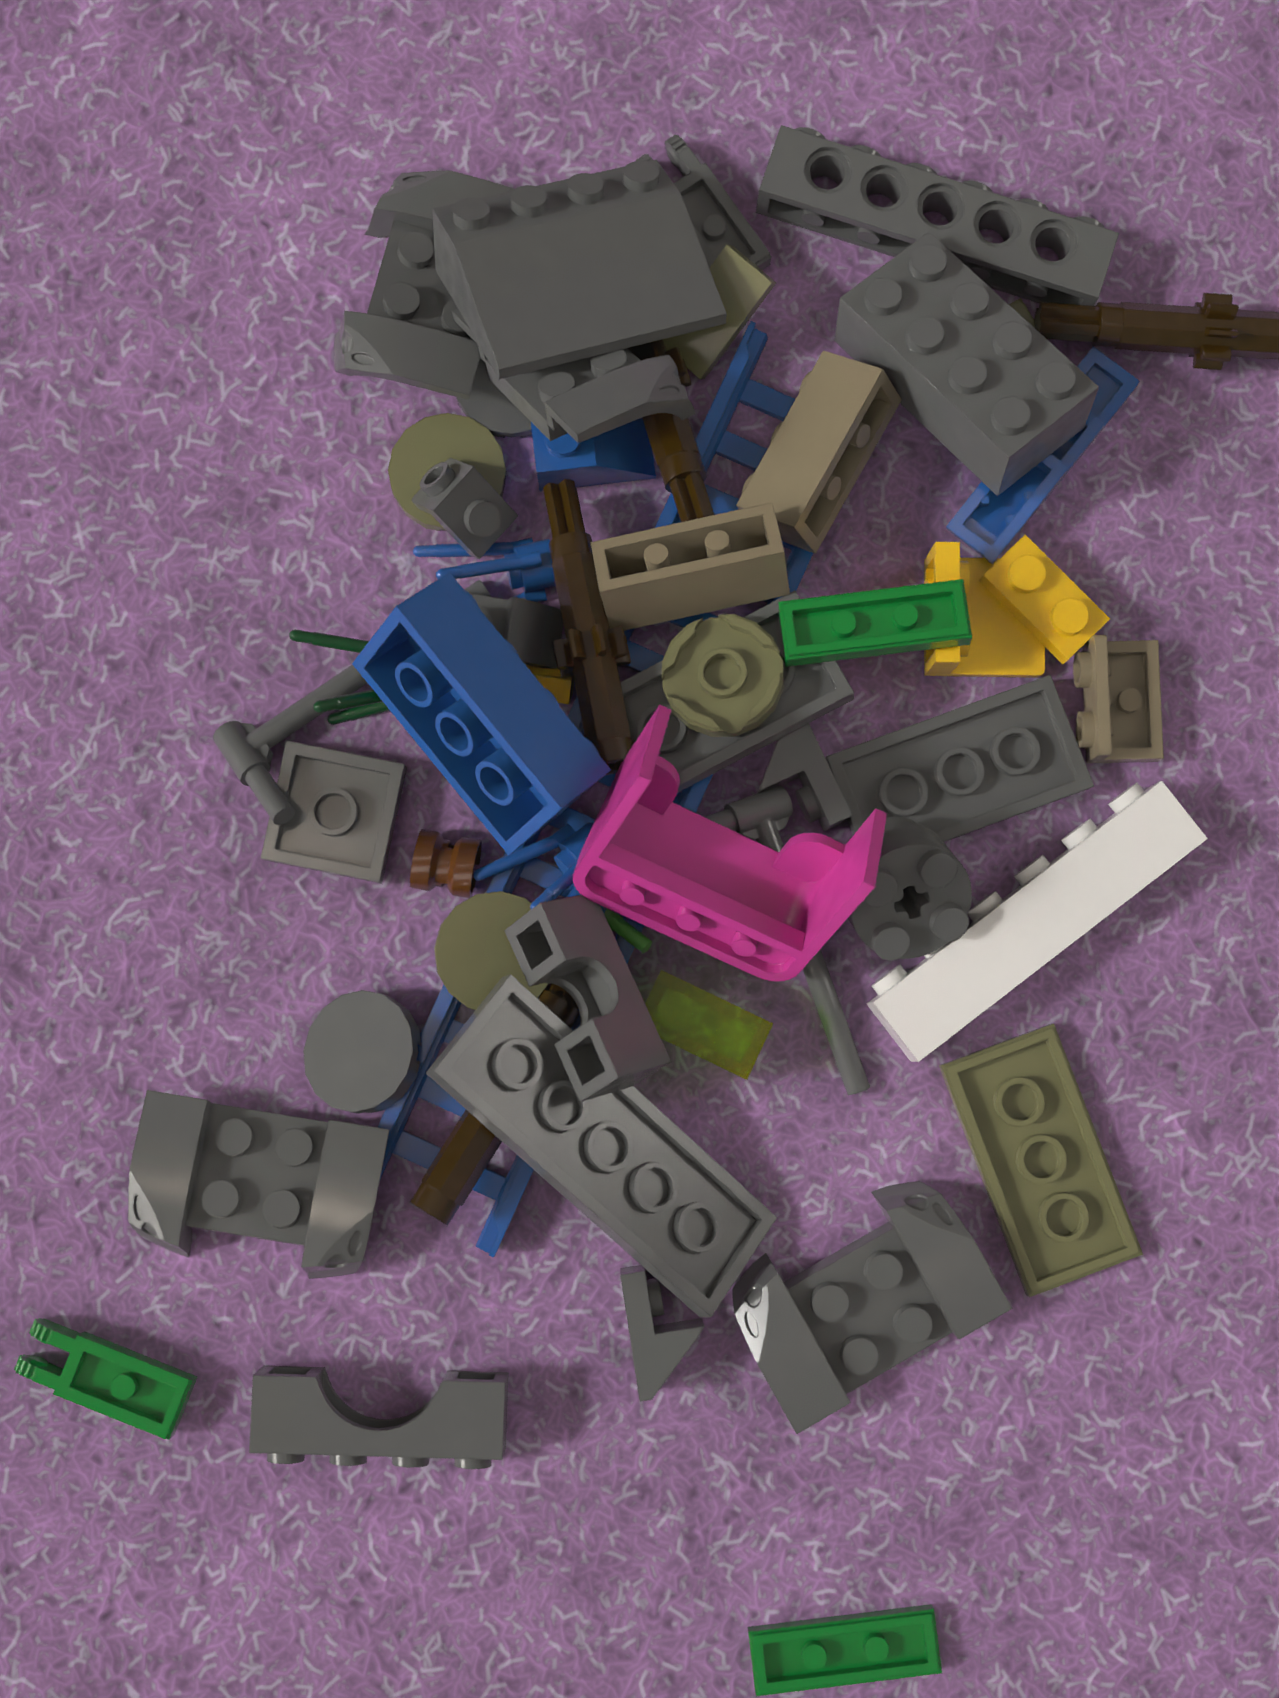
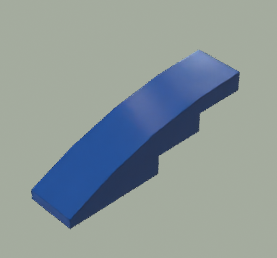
[946,346,1140,564]

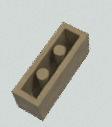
[736,350,902,554]
[591,502,790,631]

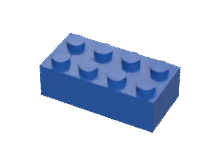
[352,572,611,855]

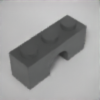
[504,895,671,1102]

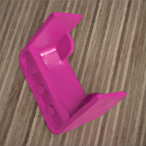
[573,705,887,981]

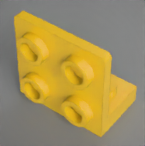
[924,542,1045,678]

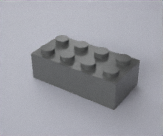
[834,232,1099,496]

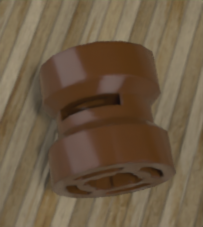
[410,829,482,898]

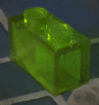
[645,970,774,1080]

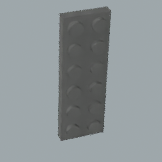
[426,974,777,1317]

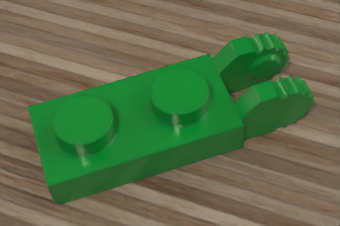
[14,1318,198,1440]

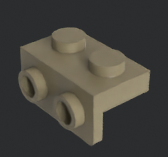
[1073,635,1164,763]

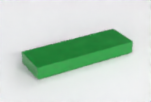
[778,579,972,667]
[747,1604,942,1696]

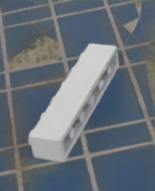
[867,781,1208,1062]

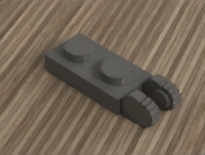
[635,134,772,270]

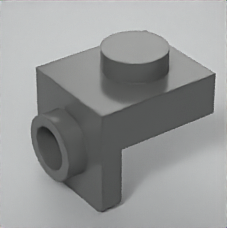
[411,458,518,559]

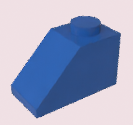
[531,418,656,492]

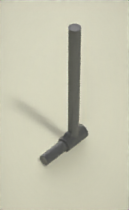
[213,580,491,825]
[705,785,870,1095]

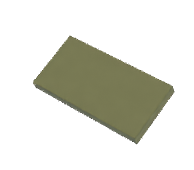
[939,1024,1143,1297]

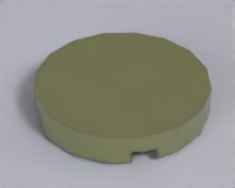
[388,413,507,531]
[662,614,784,737]
[434,891,549,1010]

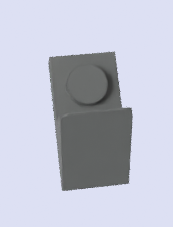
[470,593,563,669]
[757,723,852,832]
[620,1265,704,1402]

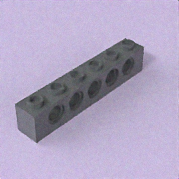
[756,125,1119,306]

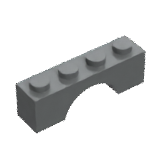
[249,1366,509,1469]

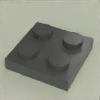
[261,741,407,884]

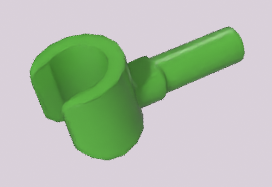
[604,909,652,953]

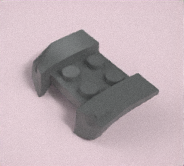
[334,170,514,400]
[452,308,695,443]
[128,1090,389,1279]
[732,1181,1012,1434]

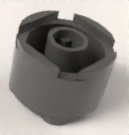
[848,817,972,961]

